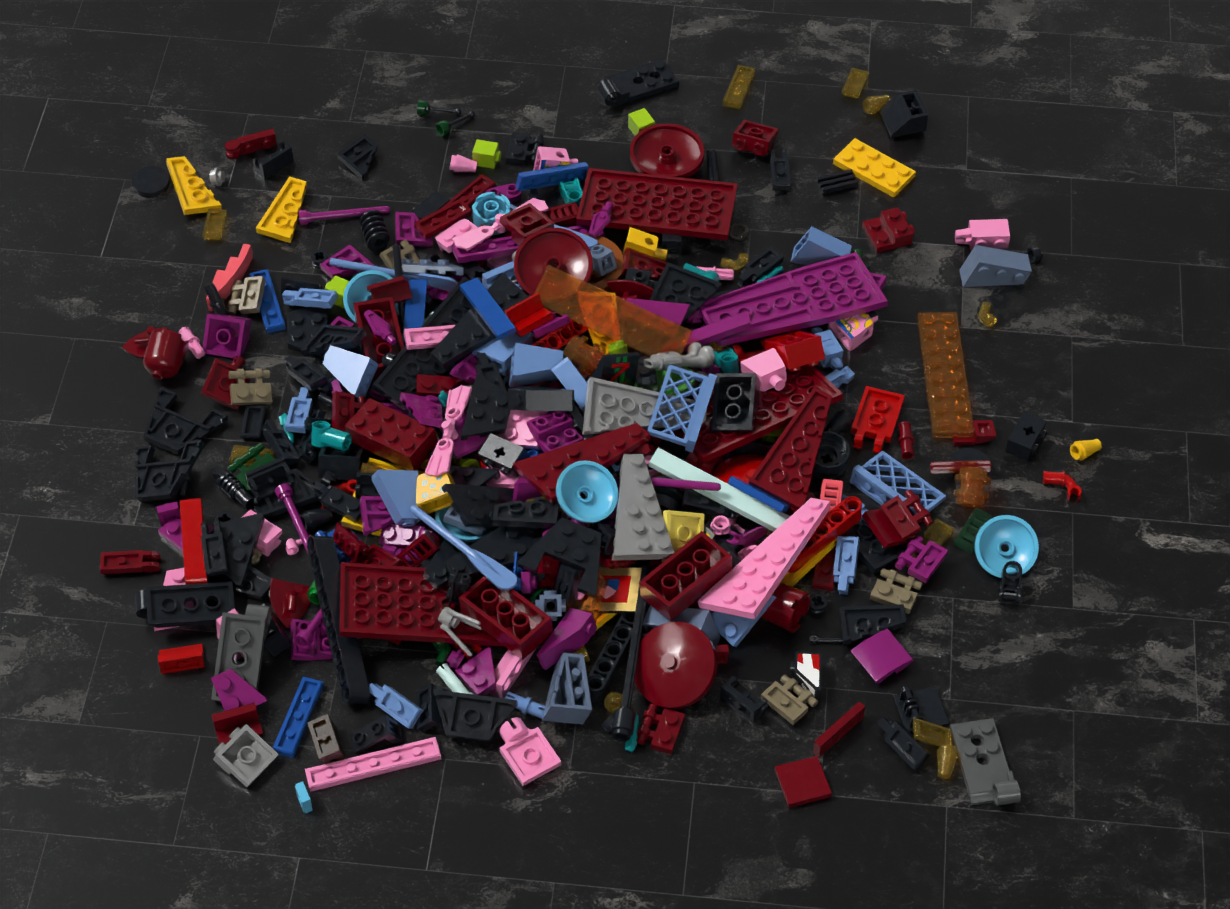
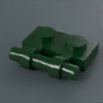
[227,443,275,494]

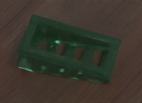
[954,508,994,554]

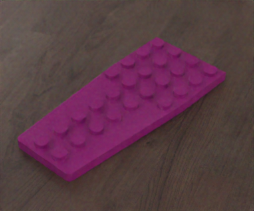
[698,252,888,346]

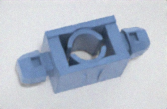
[811,326,844,371]

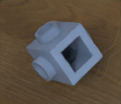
[590,244,617,276]
[535,591,566,621]

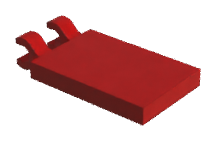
[851,386,905,454]

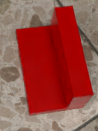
[504,293,554,337]
[158,644,205,674]

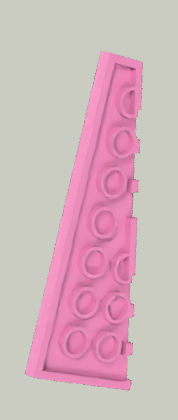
[698,498,831,619]

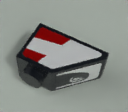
[790,652,822,702]

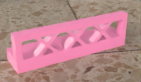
[489,649,536,698]

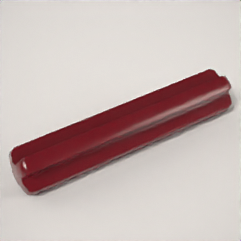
[930,460,991,474]

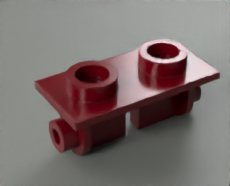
[333,522,370,563]

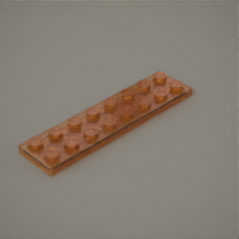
[534,265,693,356]
[917,312,974,438]

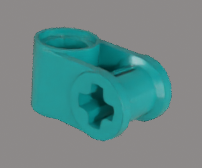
[559,178,583,208]
[713,347,739,373]

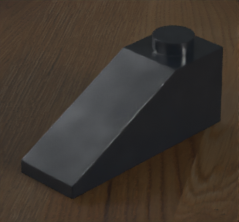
[508,386,574,411]

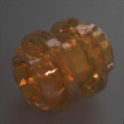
[563,335,605,376]
[953,467,991,508]

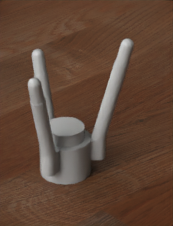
[438,607,482,657]

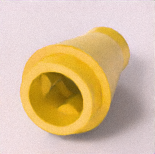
[1070,439,1102,461]

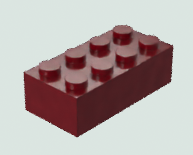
[353,297,404,381]
[345,398,438,471]
[639,531,733,622]
[459,576,553,660]

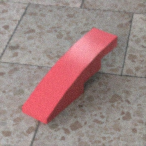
[206,244,253,312]

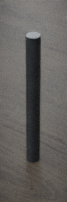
[392,245,405,323]

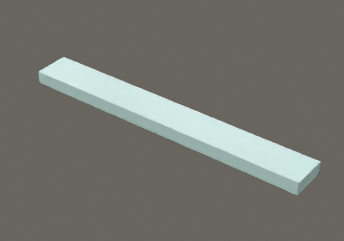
[648,448,790,532]

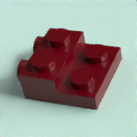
[731,120,779,156]
[500,203,554,246]
[862,207,915,253]

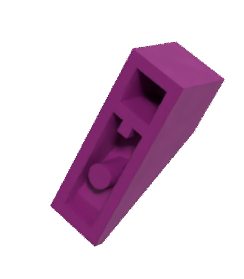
[537,607,597,670]

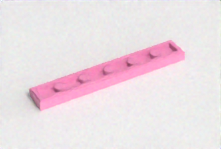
[305,737,441,792]

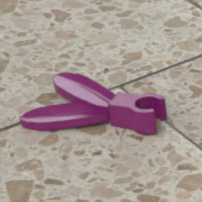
[726,526,768,548]

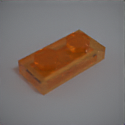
[583,575,607,623]

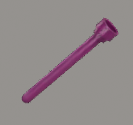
[299,206,390,225]
[650,477,721,491]
[275,483,309,556]
[294,609,323,649]

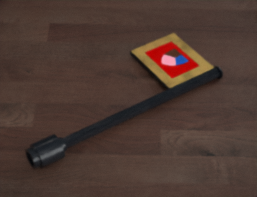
[573,564,653,742]

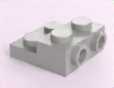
[213,724,279,787]

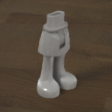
[644,342,714,371]

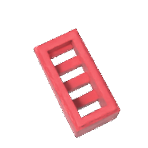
[820,479,843,523]

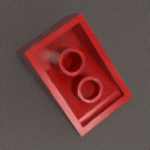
[760,330,825,371]

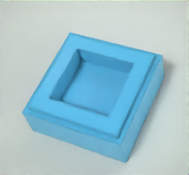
[295,781,313,813]

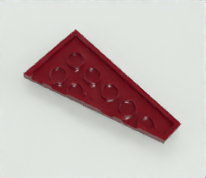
[749,387,832,510]
[513,423,650,503]

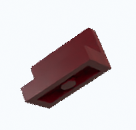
[367,276,413,304]
[211,702,263,745]

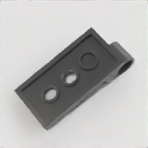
[211,604,271,701]
[950,718,1021,806]

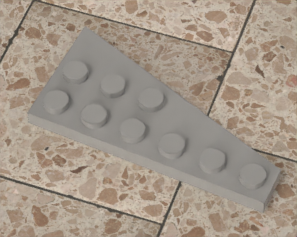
[582,377,707,435]
[612,454,674,560]

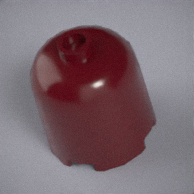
[143,329,189,380]
[761,582,811,633]

